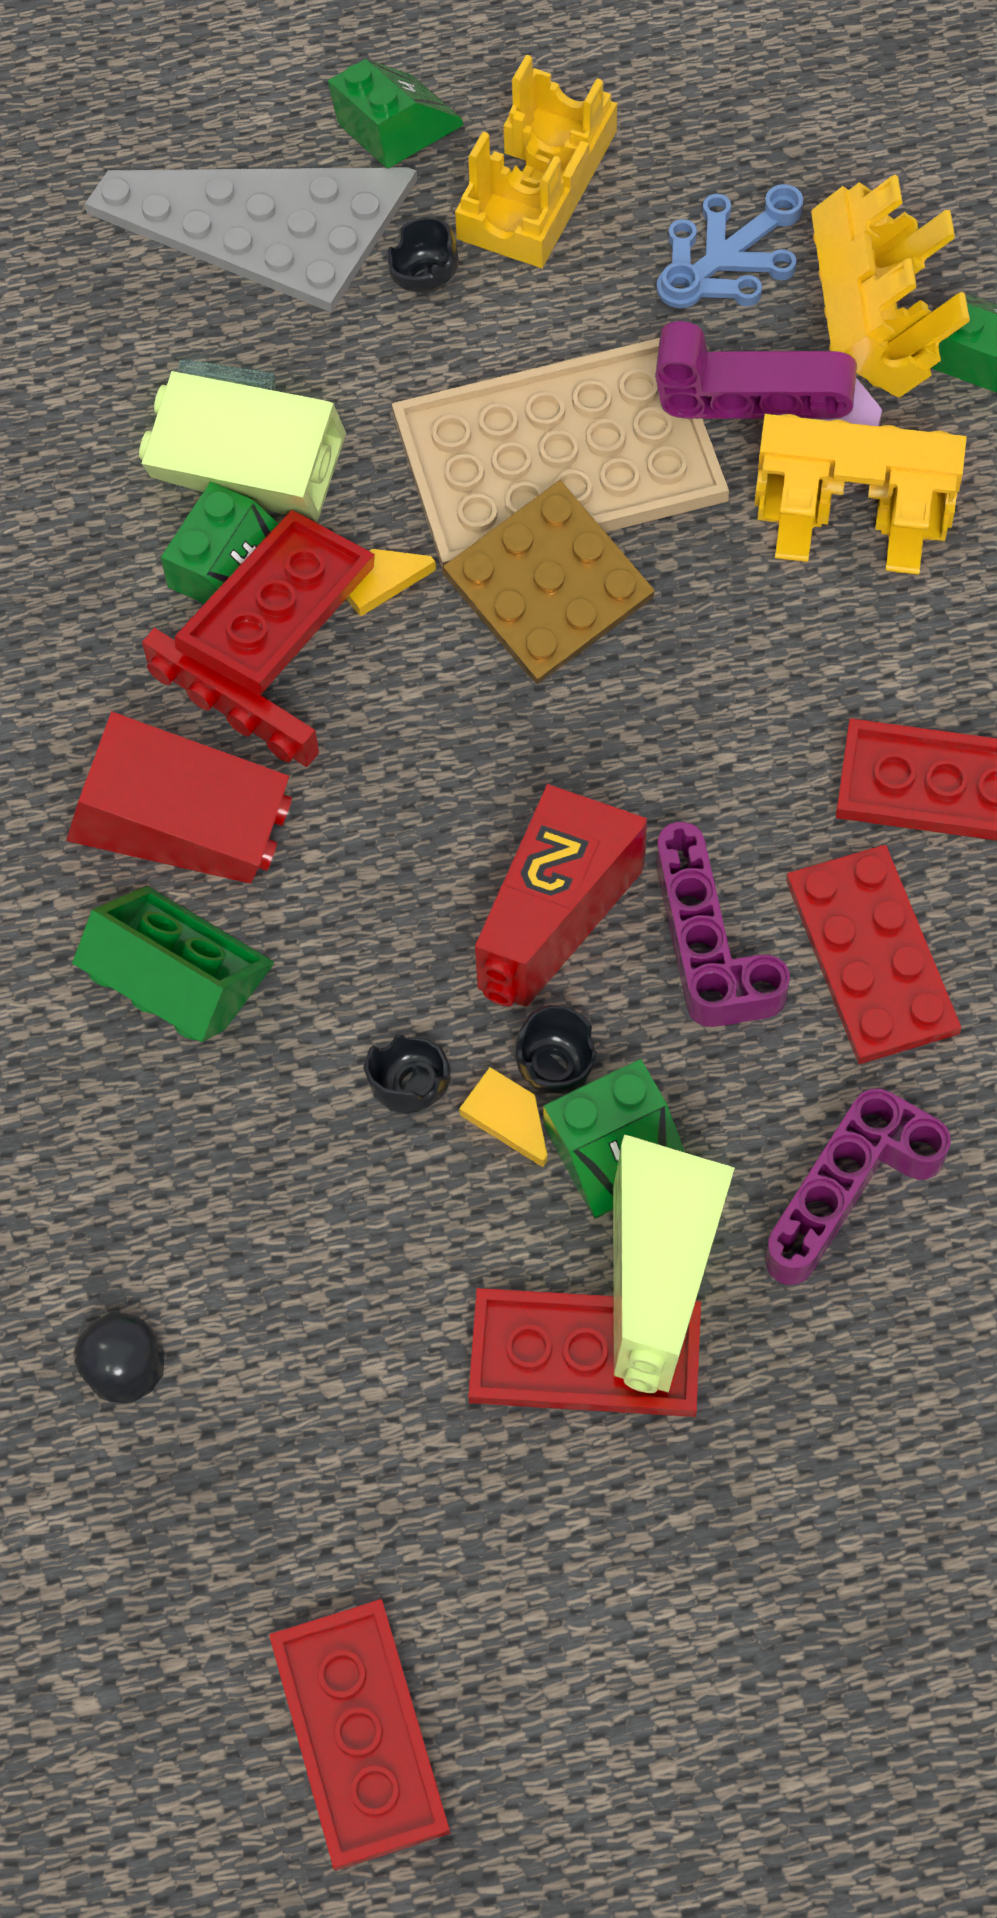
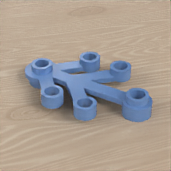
[657,184,803,308]

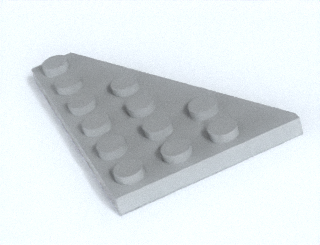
[85,167,417,313]

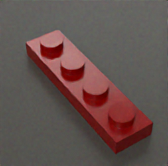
[142,628,319,767]

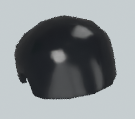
[388,217,459,293]
[515,1005,597,1094]
[363,1034,451,1114]
[74,1312,165,1403]

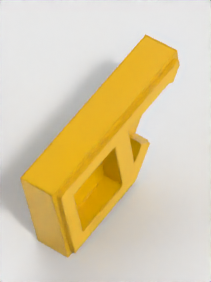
[346,549,436,617]
[459,1067,547,1167]

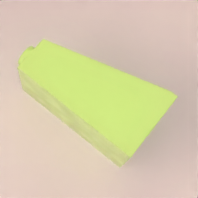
[139,371,346,523]
[613,1135,735,1393]

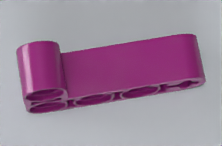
[655,321,857,419]
[657,822,790,1027]
[765,1089,951,1285]

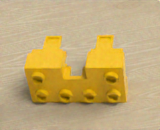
[455,55,617,269]
[811,175,970,398]
[754,414,967,575]

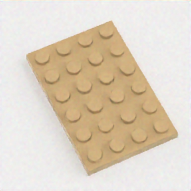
[392,338,729,571]

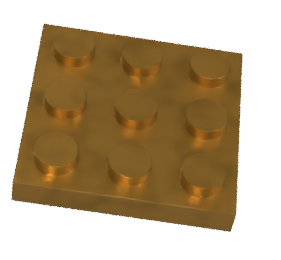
[442,480,655,684]

